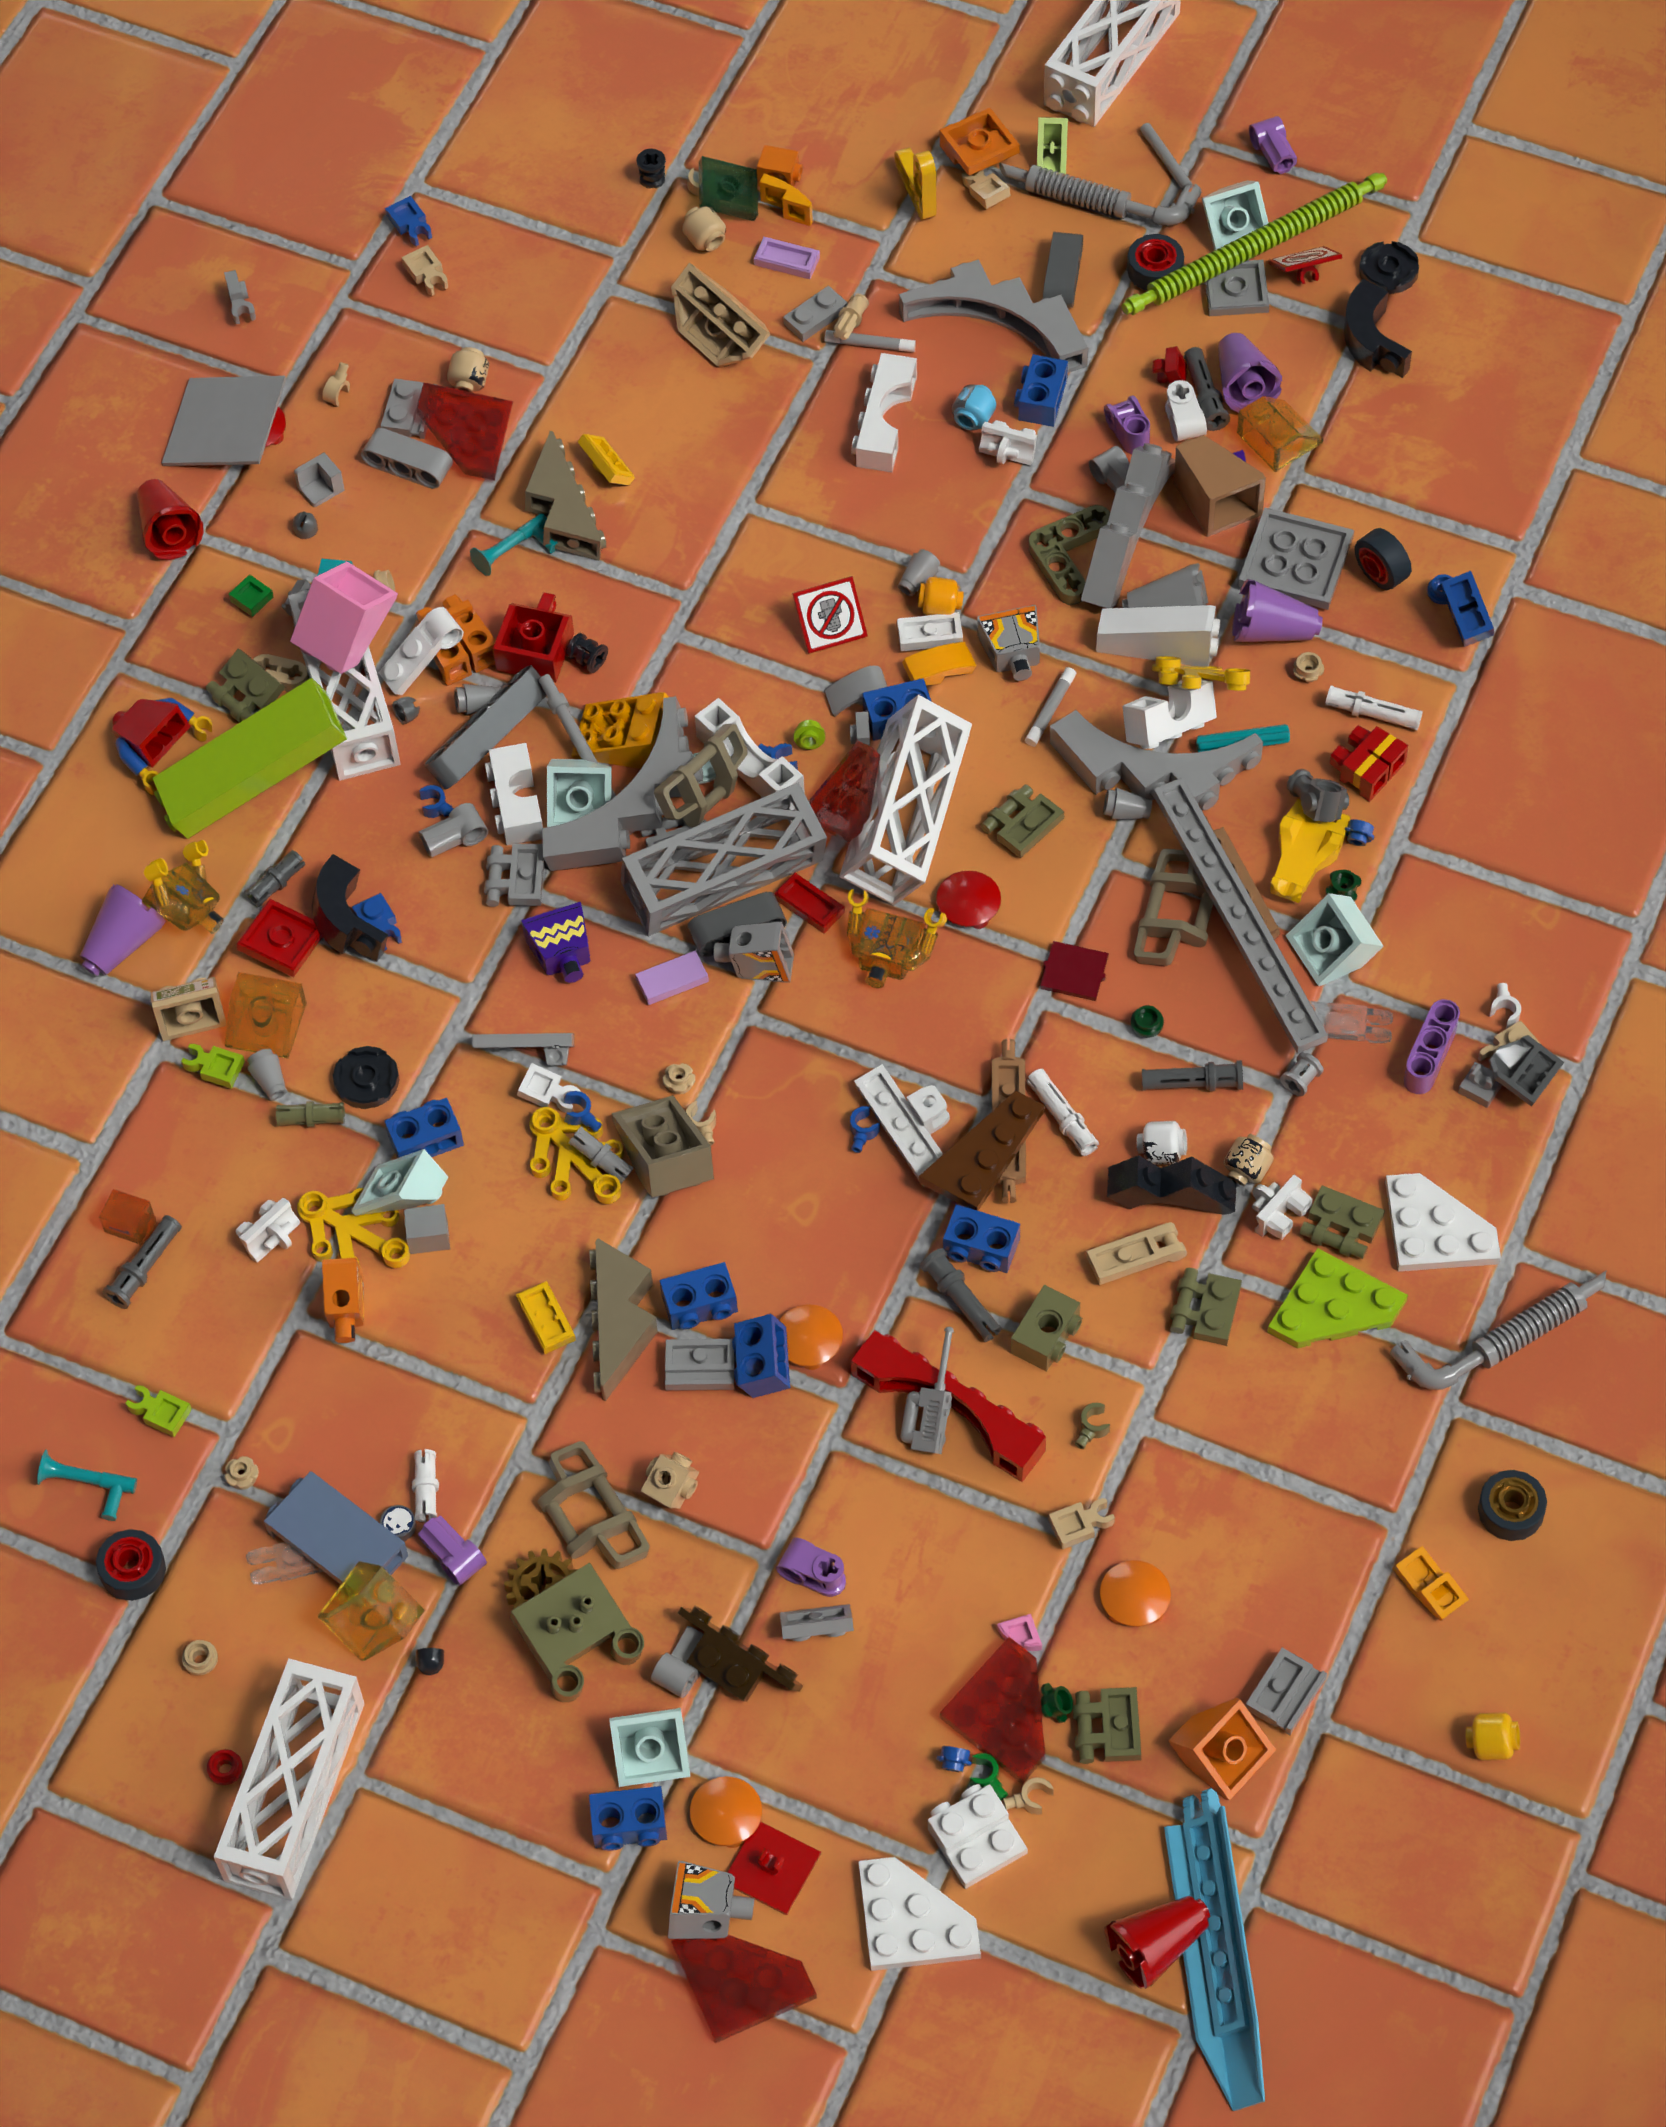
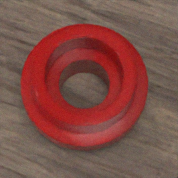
[207,1749,243,1785]

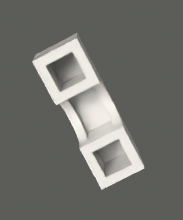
[1122,679,1217,749]
[485,743,543,846]

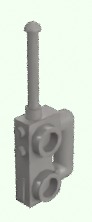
[900,1327,954,1454]

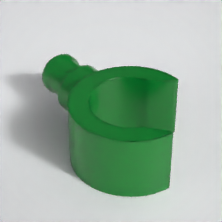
[970,1753,1008,1801]

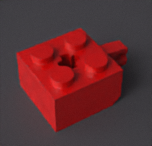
[493,592,574,683]

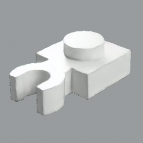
[517,1063,580,1113]

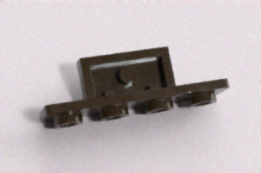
[678,1606,803,1702]

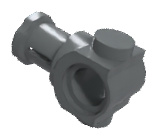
[1287,769,1349,822]

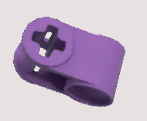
[1104,395,1150,454]
[776,1537,846,1597]

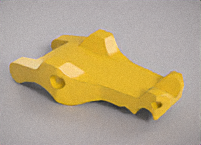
[1270,799,1351,903]

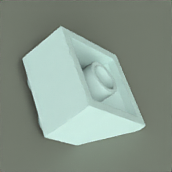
[1285,893,1384,986]

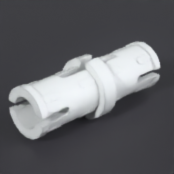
[412,1449,439,1522]

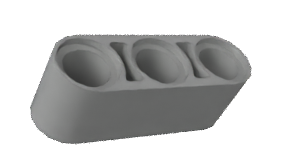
[361,428,453,489]

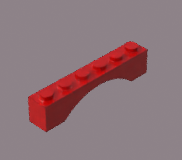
[851,1330,1046,1482]

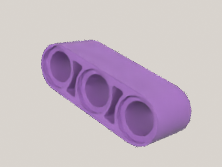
[1404,999,1460,1094]

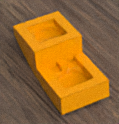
[760,173,813,226]
[902,641,977,685]
[1392,1545,1469,1621]

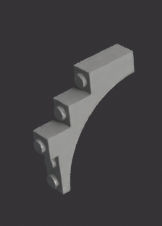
[899,259,1088,373]
[1081,443,1175,608]
[542,696,703,871]
[1050,710,1263,810]

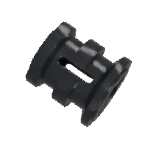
[636,148,666,189]
[566,633,608,673]

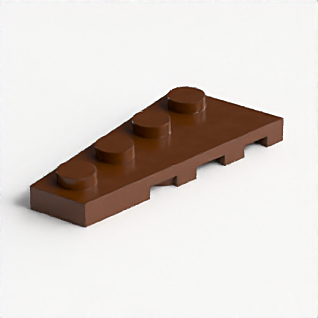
[918,1091,1045,1211]

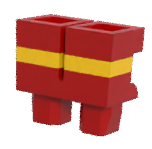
[1330,725,1409,802]

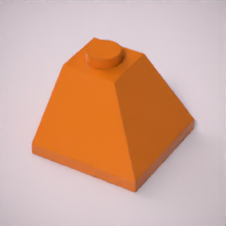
[1168,1698,1276,1801]

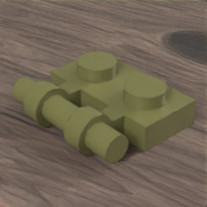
[206,648,286,722]
[981,784,1064,858]
[1300,1185,1385,1259]
[1170,1268,1242,1346]
[1073,1687,1141,1764]

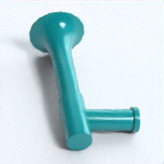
[470,513,558,576]
[37,1449,137,1521]

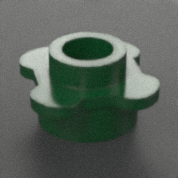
[1326,870,1362,901]
[1041,1683,1073,1723]

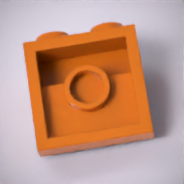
[939,108,1020,176]

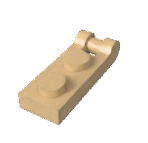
[1087,1222,1187,1285]

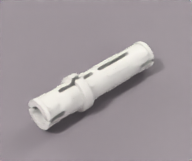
[1325,685,1423,731]
[1026,1069,1099,1156]

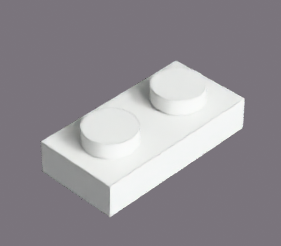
[897,612,963,651]

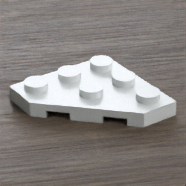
[1385,1173,1501,1272]
[859,1857,981,1971]

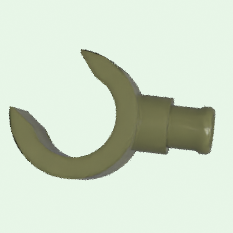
[1075,1403,1110,1449]

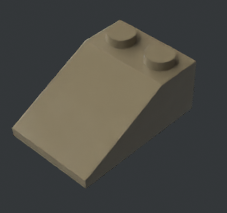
[612,1095,714,1198]

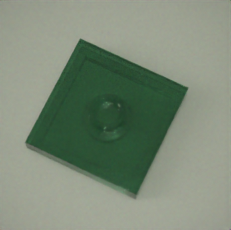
[698,156,758,221]

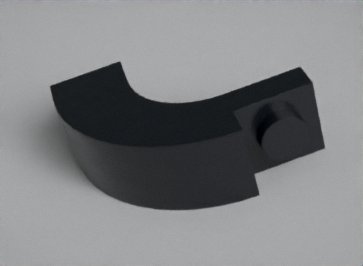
[1344,279,1412,378]
[312,854,388,962]

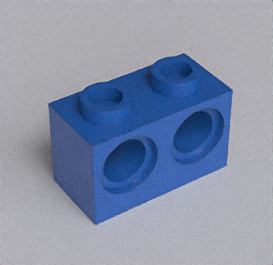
[1014,354,1068,427]
[1441,571,1494,647]
[862,678,932,741]
[384,1097,464,1158]
[943,1205,1020,1273]
[660,1262,738,1330]
[732,1314,790,1398]
[589,1786,667,1851]

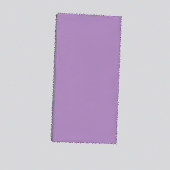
[754,237,820,279]
[635,950,709,1005]

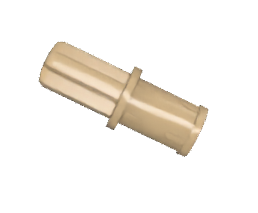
[833,293,869,340]

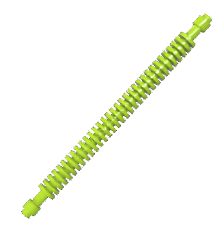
[1121,172,1387,315]

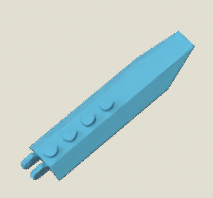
[1164,1788,1265,2111]

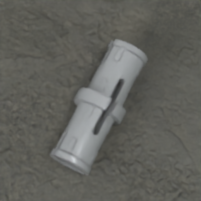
[568,1126,634,1185]

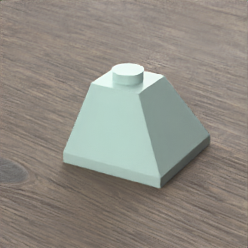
[1202,180,1269,250]
[547,759,612,827]
[352,1149,448,1216]

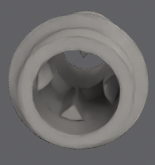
[898,549,940,596]
[454,684,500,715]
[1103,787,1152,819]
[247,1049,287,1100]

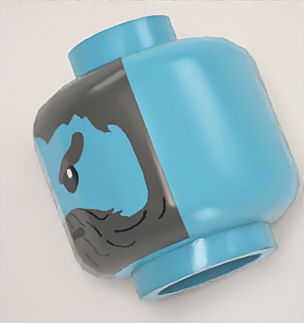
[952,384,997,430]

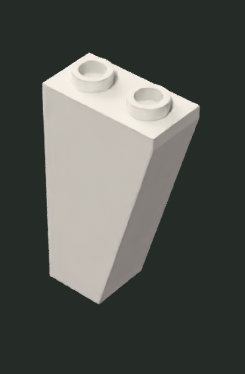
[1096,605,1220,666]

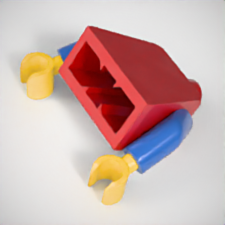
[112,698,212,795]

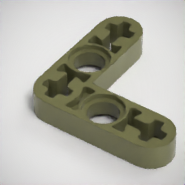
[1029,505,1110,605]

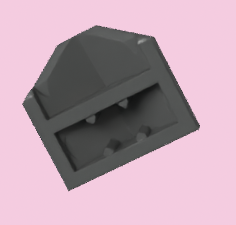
[1489,1035,1564,1107]

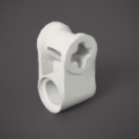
[1165,380,1207,442]

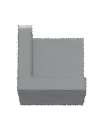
[294,452,345,507]
[404,1204,450,1254]

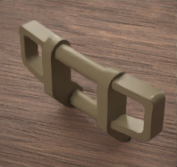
[654,724,748,828]
[1134,849,1213,966]
[537,1441,650,1569]

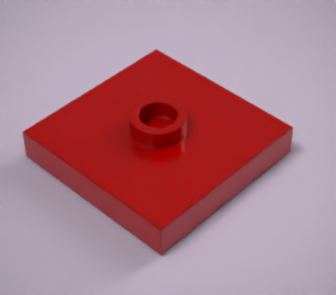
[237,899,323,978]

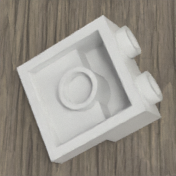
[928,1784,1028,1889]

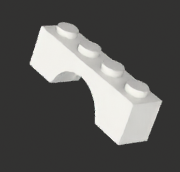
[851,353,917,472]
[695,698,805,798]

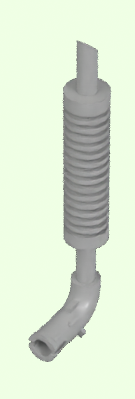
[999,163,1202,226]
[1390,1270,1607,1390]

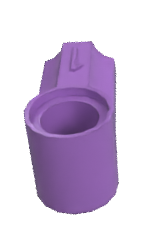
[1249,116,1297,174]
[418,1516,487,1586]

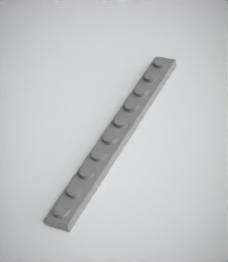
[1153,777,1328,1054]

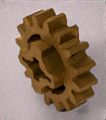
[504,1549,578,1610]

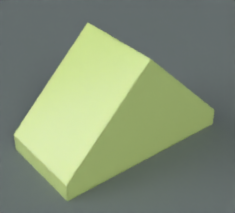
[1037,117,1068,175]

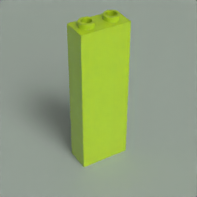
[153,678,347,839]

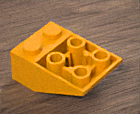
[571,692,669,769]

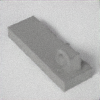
[472,1033,574,1066]

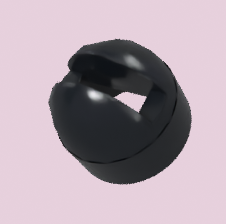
[416,1648,444,1675]

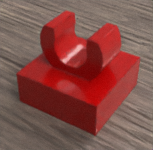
[1152,346,1187,384]

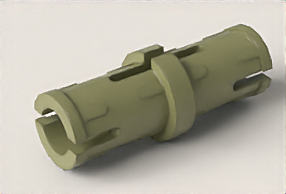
[276,1101,345,1128]

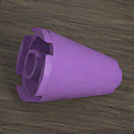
[1218,333,1282,413]
[1232,579,1323,642]
[80,884,166,976]

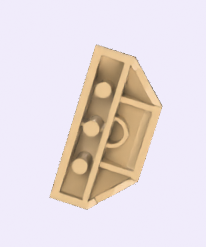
[671,263,770,367]

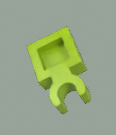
[181,1044,245,1089]
[125,1385,192,1437]

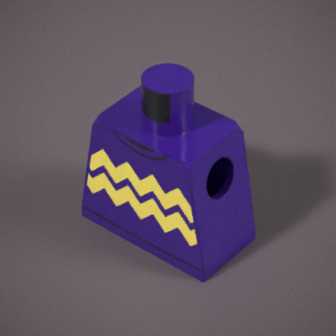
[521,902,591,983]

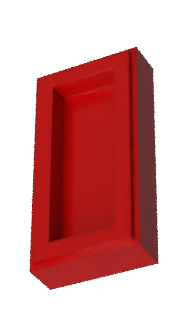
[774,872,845,934]

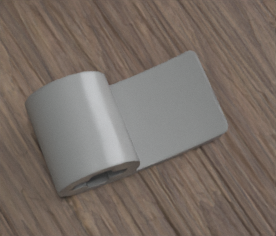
[825,666,888,717]
[651,1626,703,1698]

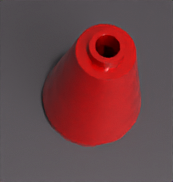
[137,479,204,560]
[1104,1896,1210,1989]

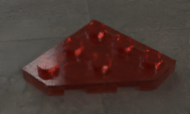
[417,382,513,481]
[809,741,880,843]
[940,1637,1046,1784]
[671,1935,817,2043]

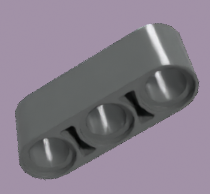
[1043,232,1083,308]
[688,892,787,957]

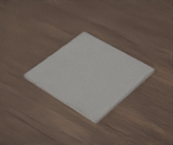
[162,376,287,466]

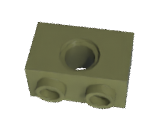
[1011,1285,1083,1372]

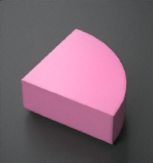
[997,1614,1042,1651]

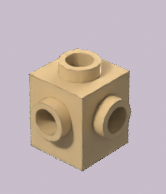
[641,1452,699,1509]

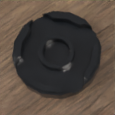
[1359,241,1419,294]
[333,1046,400,1109]

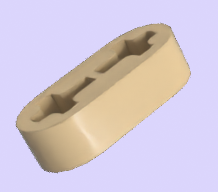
[253,654,309,692]

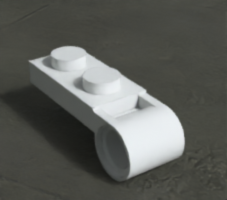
[378,607,464,695]

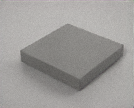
[1205,260,1270,316]

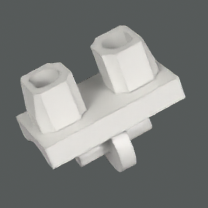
[979,420,1037,466]
[1252,1175,1313,1240]
[236,1198,301,1263]

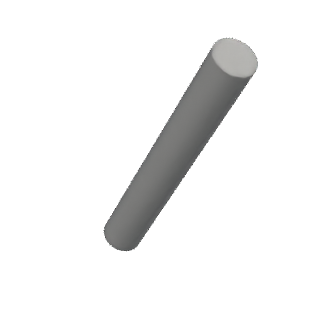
[1140,123,1193,190]

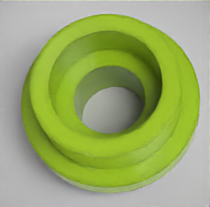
[794,720,825,750]

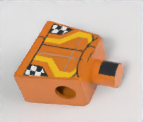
[322,1258,364,1343]

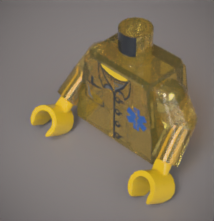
[142,840,224,934]
[847,889,947,988]

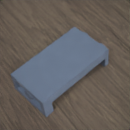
[264,1471,408,1607]

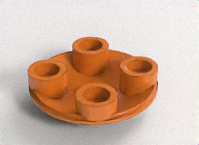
[779,1304,843,1370]
[1100,1560,1171,1627]
[690,1776,762,1848]

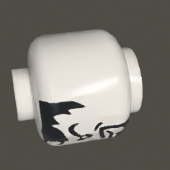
[1137,1121,1187,1165]

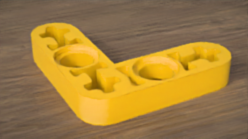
[894,148,937,220]

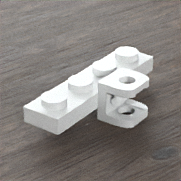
[854,1064,950,1187]

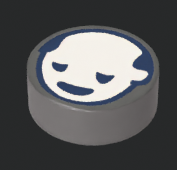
[380,1505,416,1541]

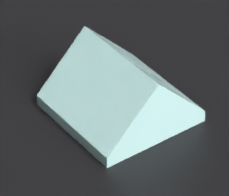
[609,1708,690,1787]

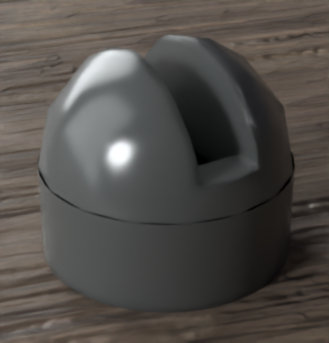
[292,511,318,539]
[392,697,420,724]

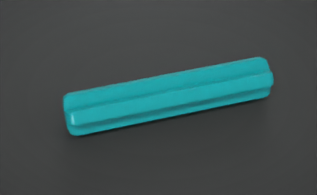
[1196,724,1290,752]

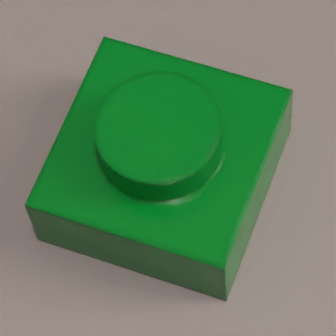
[228,574,274,617]

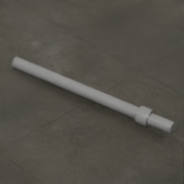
[539,674,634,835]

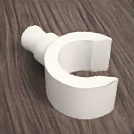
[1490,983,1521,1029]

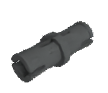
[245,850,305,907]

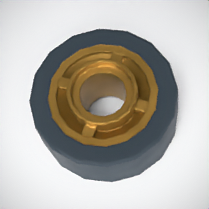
[1478,1470,1547,1541]

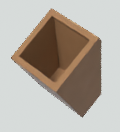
[1174,435,1266,537]

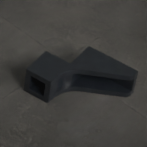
[1107,1155,1237,1215]

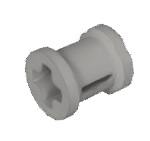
[1280,1052,1324,1096]

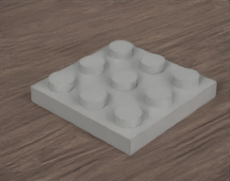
[1238,507,1354,610]

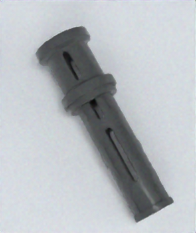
[1184,347,1230,431]
[1142,1060,1243,1091]
[102,1215,182,1309]
[920,1248,1002,1342]

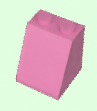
[290,562,398,674]

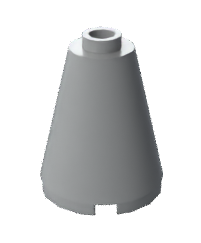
[1122,563,1208,608]

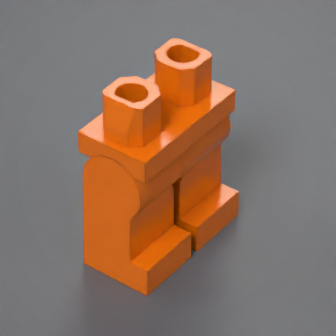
[416,594,496,686]

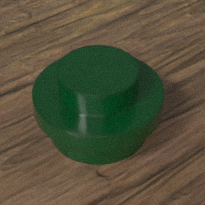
[1131,1005,1164,1038]

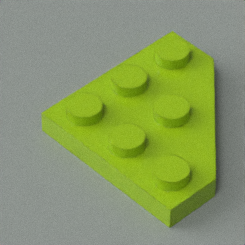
[1267,1248,1408,1348]

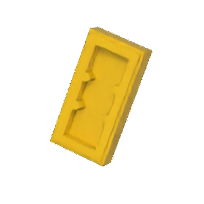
[577,434,635,486]
[516,1281,576,1354]

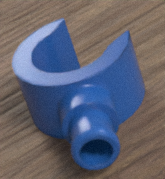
[758,743,798,770]
[419,785,454,818]
[564,1091,602,1132]
[850,1106,880,1153]

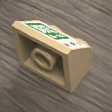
[150,977,227,1041]

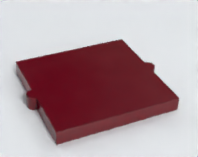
[1040,941,1109,1001]

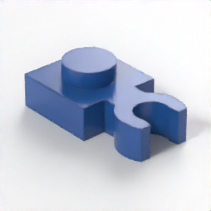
[385,196,432,246]
[352,893,402,951]

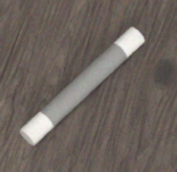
[825,330,916,352]
[1025,667,1077,747]

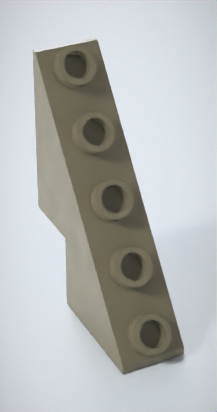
[525,431,606,561]
[589,1238,658,1401]

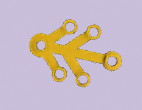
[1152,656,1250,691]
[529,1107,624,1204]
[297,1188,410,1268]

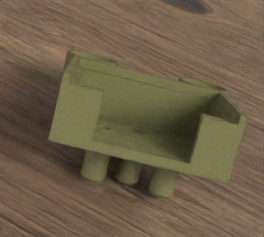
[510,1563,644,1703]

